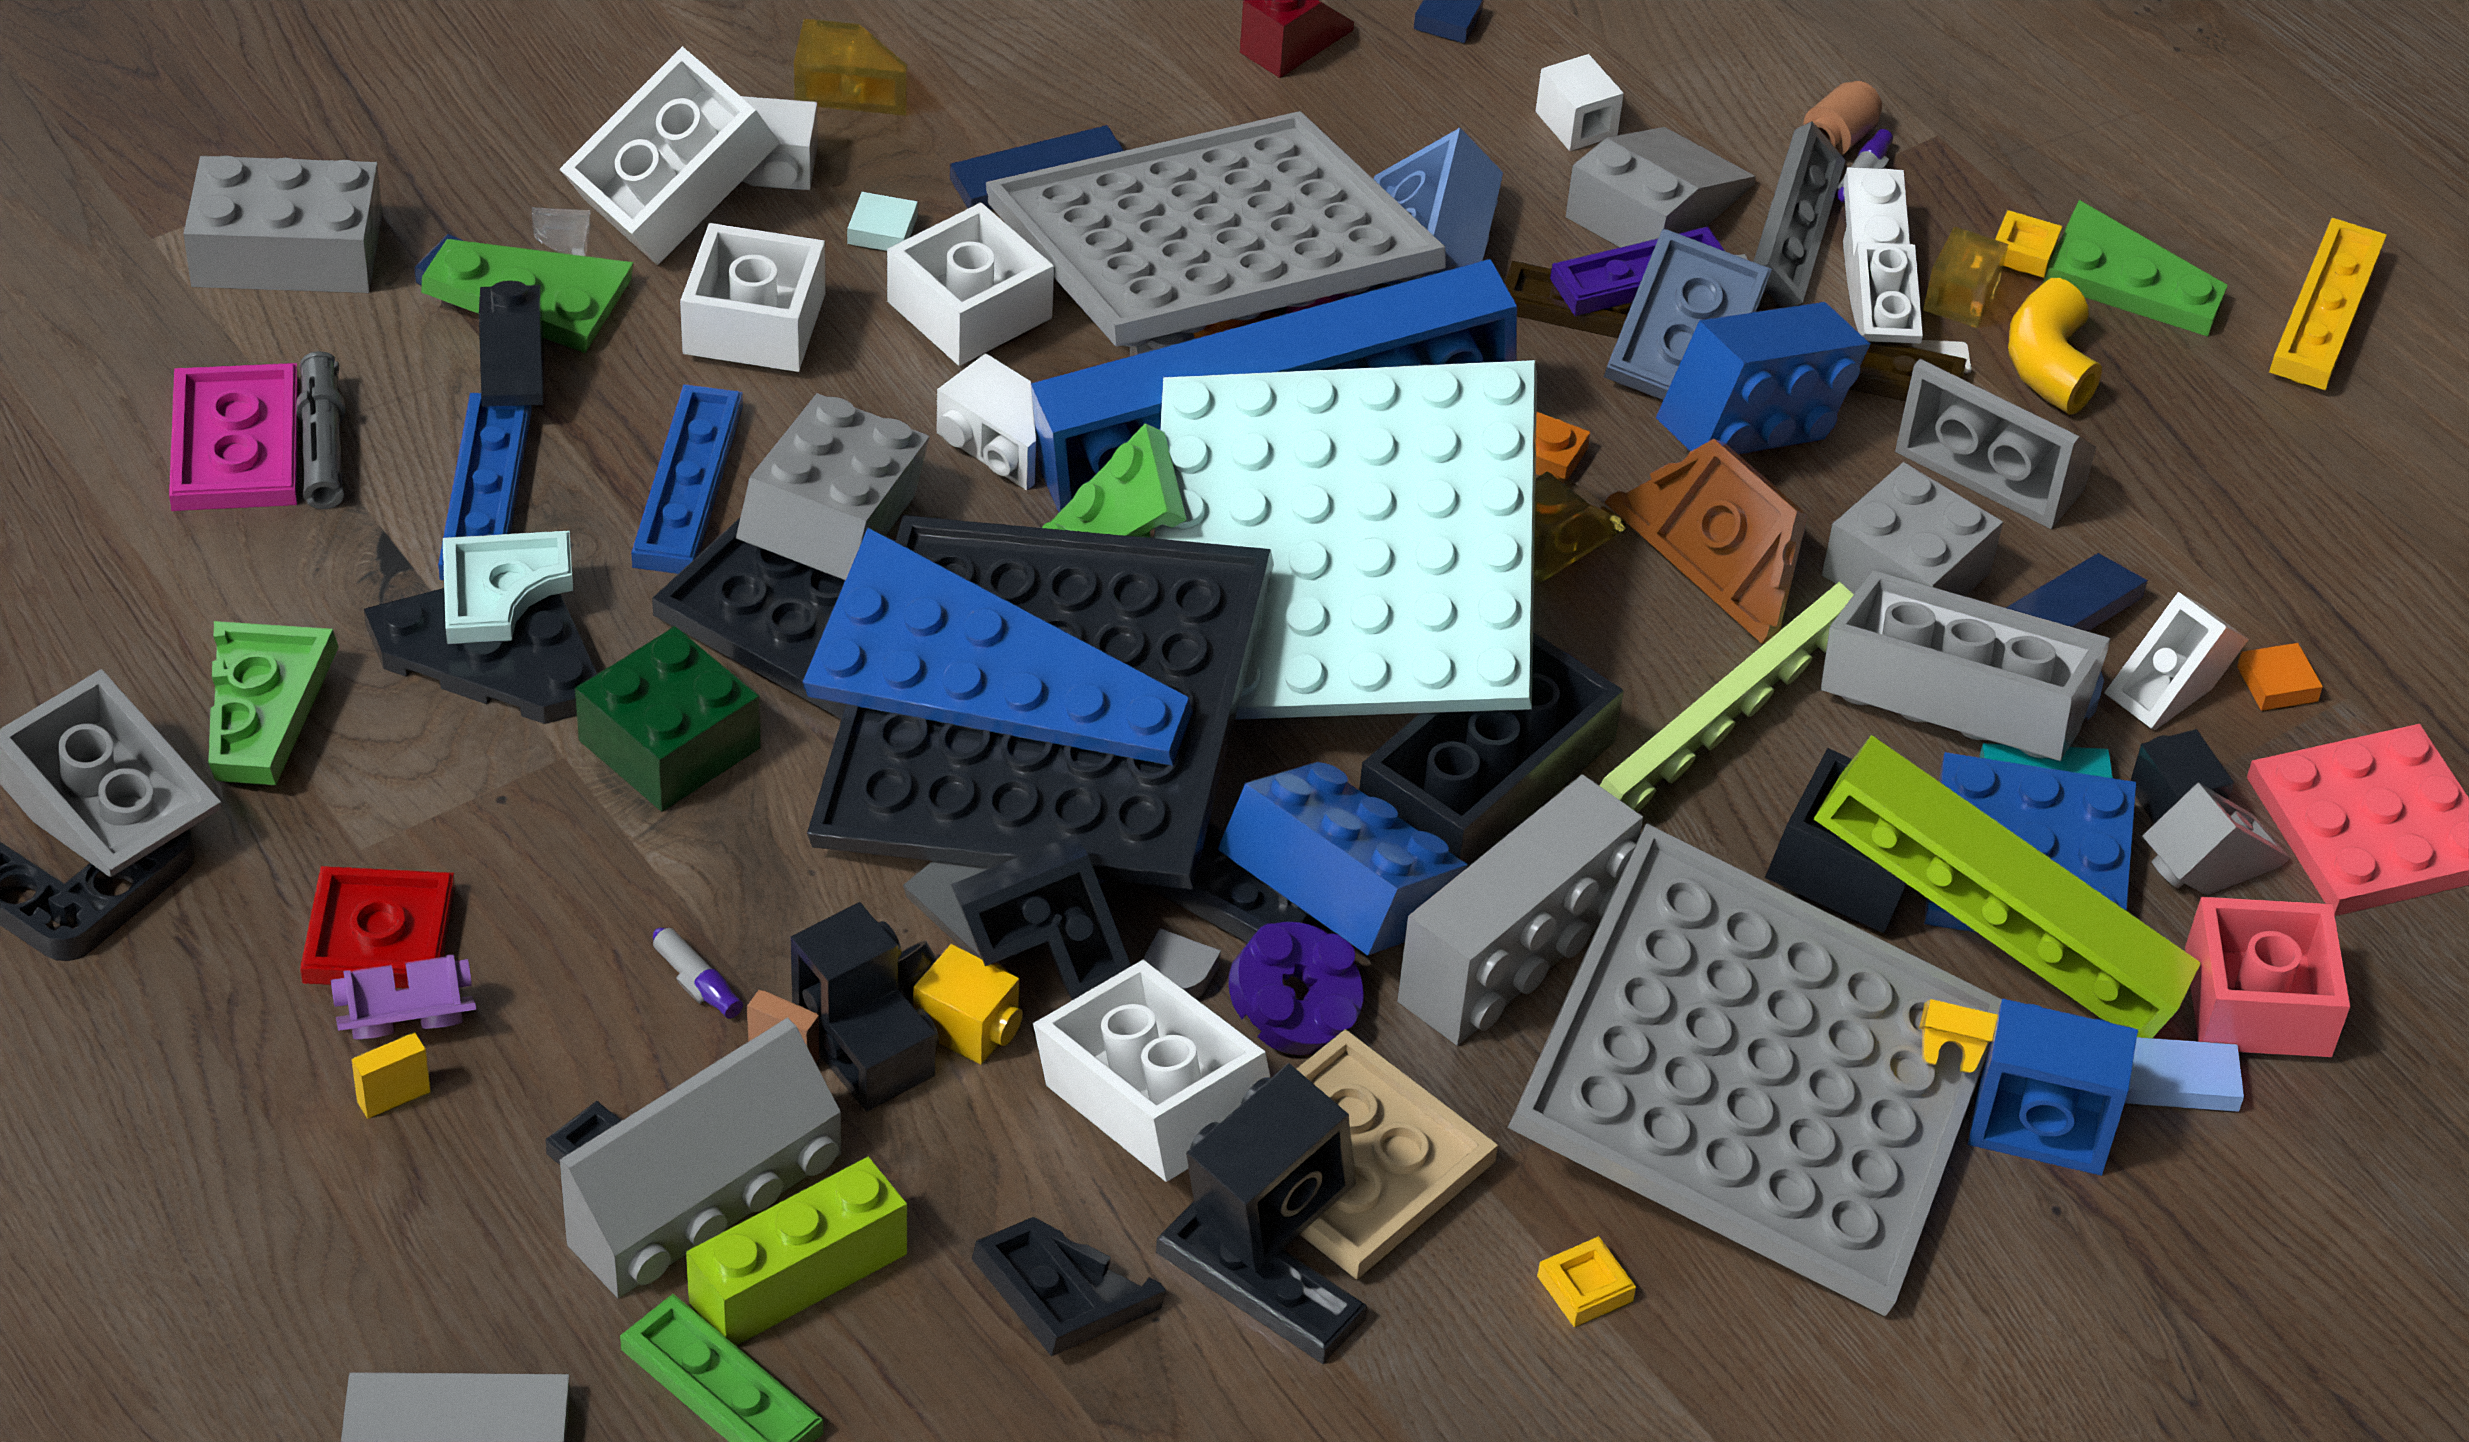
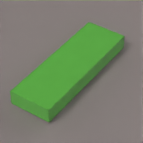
[620,1294,823,1442]

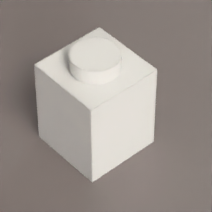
[1536,54,1624,151]

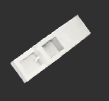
[1843,167,1923,344]

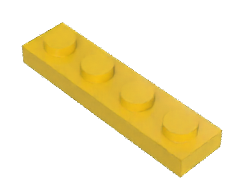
[2269,218,2387,390]

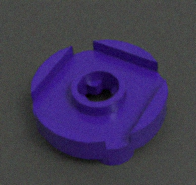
[1229,922,1363,1055]

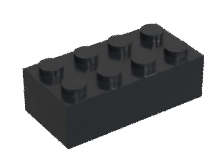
[1359,632,1624,868]

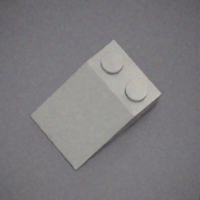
[1566,127,1756,247]
[0,669,221,877]

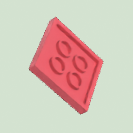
[2247,724,2469,916]

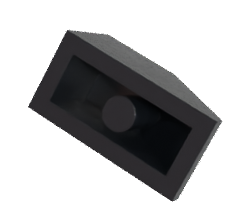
[479,281,544,407]

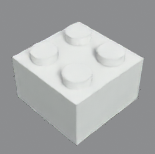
[887,203,1054,366]
[680,223,826,372]

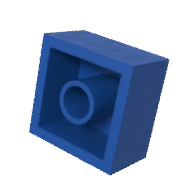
[1967,999,2138,1176]

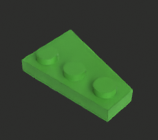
[2043,200,2228,337]
[1042,423,1187,538]
[208,621,339,785]

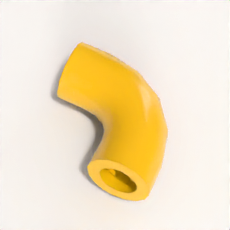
[2008,278,2102,415]

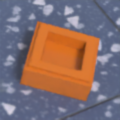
[2237,643,2323,711]

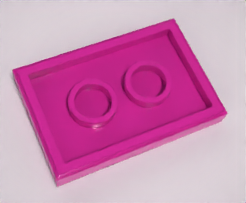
[169,363,299,511]

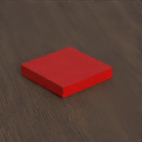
[300,866,456,989]

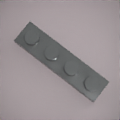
[1753,121,1845,308]

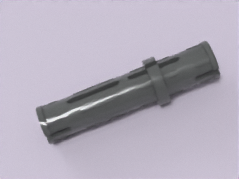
[296,351,346,509]

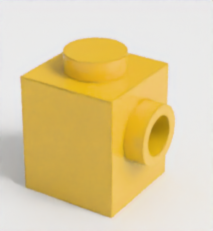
[913,944,1023,1065]

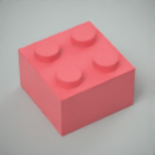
[2185,897,2350,1057]

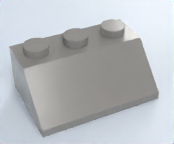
[1895,359,2096,529]

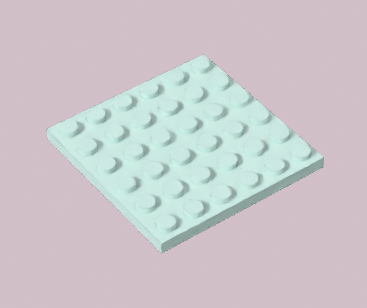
[1154,360,1537,719]

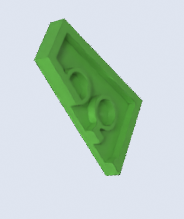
[421,239,634,353]

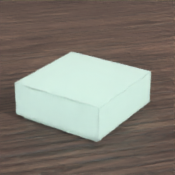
[847,192,918,251]

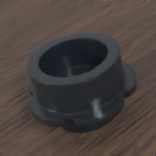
[898,940,940,1000]

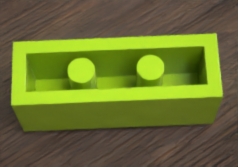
[686,1156,907,1346]

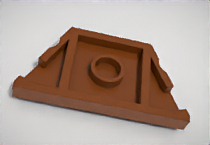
[1604,439,1808,644]

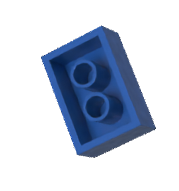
[1656,302,1871,454]
[1217,762,1468,955]

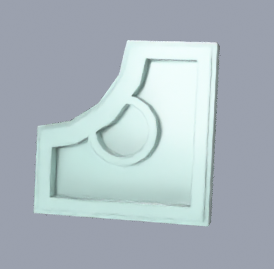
[443,531,573,644]

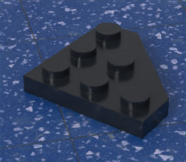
[364,588,597,724]

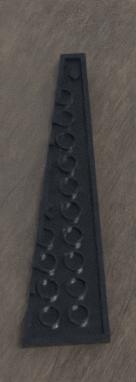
[652,517,1316,943]

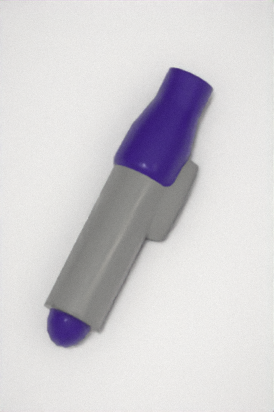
[1836,129,1893,203]
[653,927,743,1019]

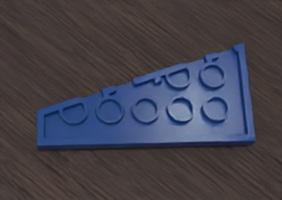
[802,528,1193,766]

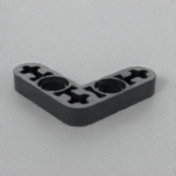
[0,829,195,961]

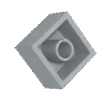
[1822,462,2003,596]

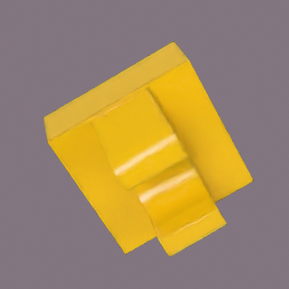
[1919,999,1998,1073]

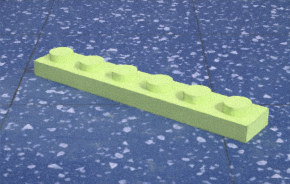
[1600,582,1854,813]

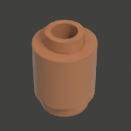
[1804,81,1882,155]

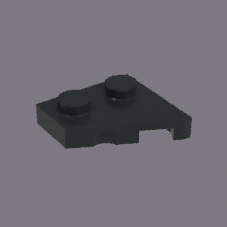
[972,1217,1166,1357]

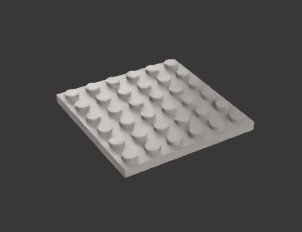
[986,111,1446,347]
[1507,823,2002,1316]

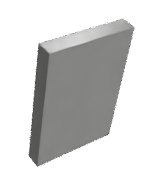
[341,1373,570,1442]

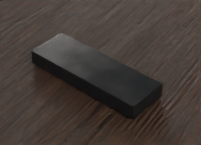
[1156,1201,1367,1364]

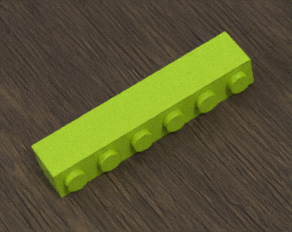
[1814,735,2201,1038]

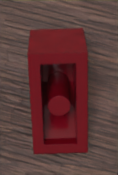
[1239,0,1354,78]

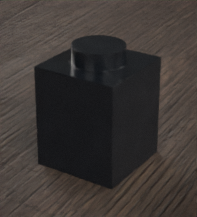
[2130,729,2234,824]

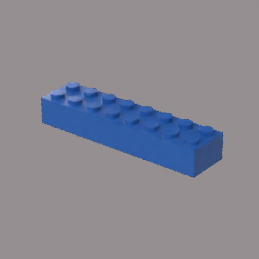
[1031,259,1517,512]

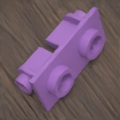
[331,955,476,1039]

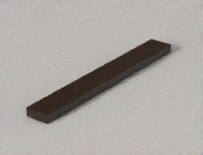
[1504,260,1967,401]

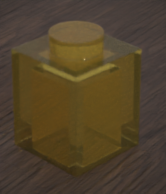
[1923,226,2009,328]

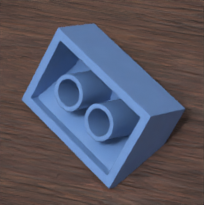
[1356,128,1503,295]

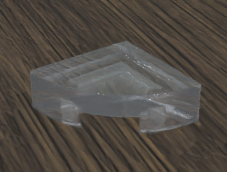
[532,207,591,256]

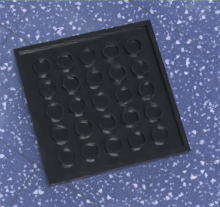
[807,515,1274,889]

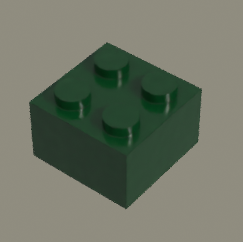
[575,626,761,812]

